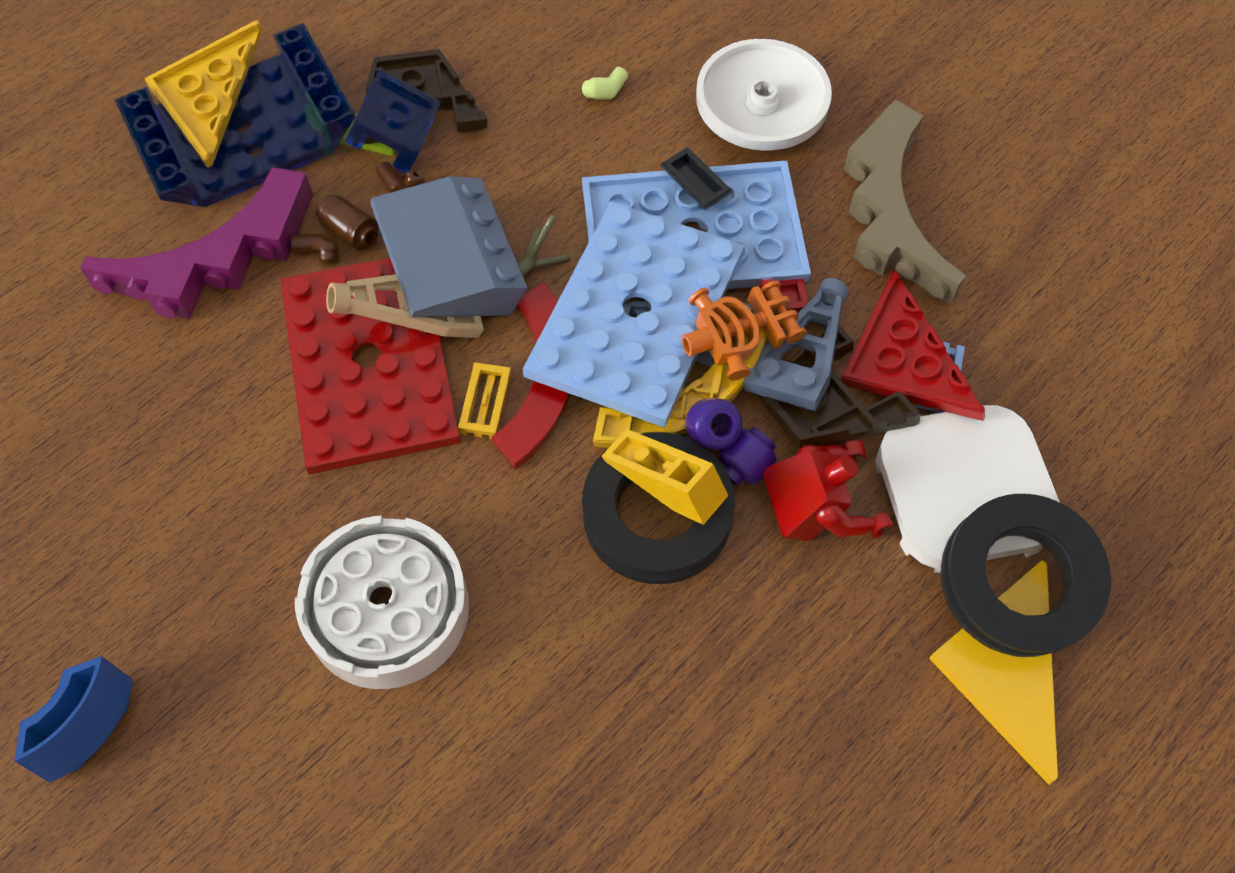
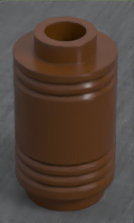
[316,195,379,250]

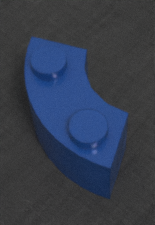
[14,656,133,783]

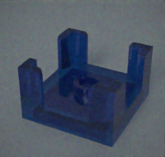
[345,69,441,173]

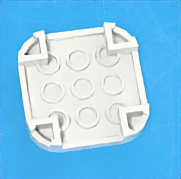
[875,405,1060,573]

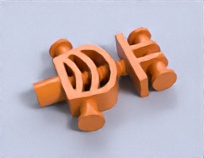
[681,280,807,381]

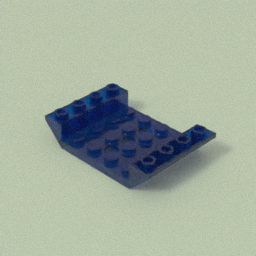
[114,23,356,207]

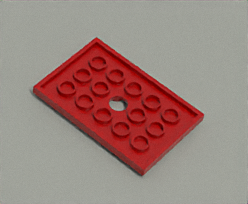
[280,258,461,474]

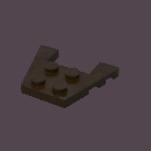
[355,49,488,145]
[759,326,920,449]

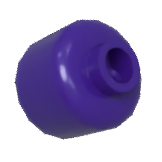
[686,398,742,450]
[719,427,776,486]

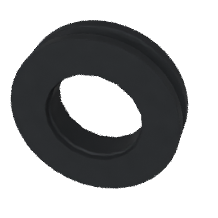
[582,432,735,584]
[941,494,1111,657]

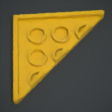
[144,20,263,168]
[929,560,1058,785]

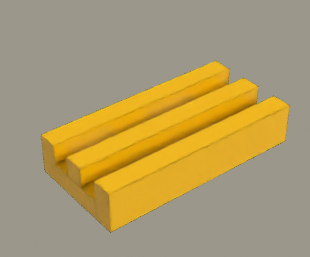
[458,362,512,439]

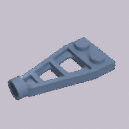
[743,278,849,411]

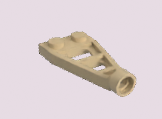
[326,274,484,338]

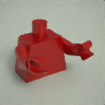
[763,440,893,541]

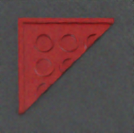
[841,271,985,421]

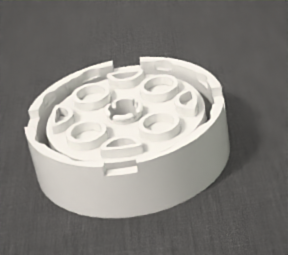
[295,515,469,689]

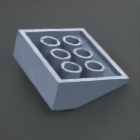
[370,176,527,317]

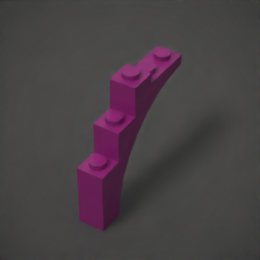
[80,167,313,319]

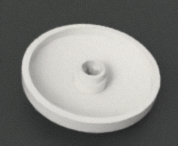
[696,39,832,151]

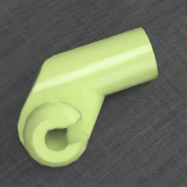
[582,67,628,100]

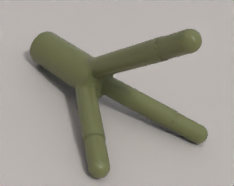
[517,215,570,278]

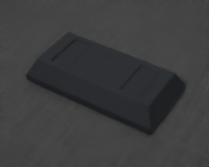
[661,147,732,210]

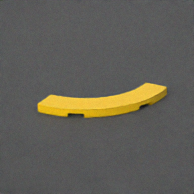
[593,328,767,448]

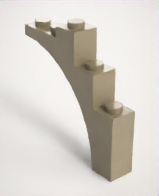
[843,99,967,305]

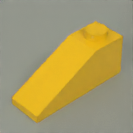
[602,429,729,525]

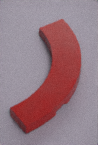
[492,281,570,469]

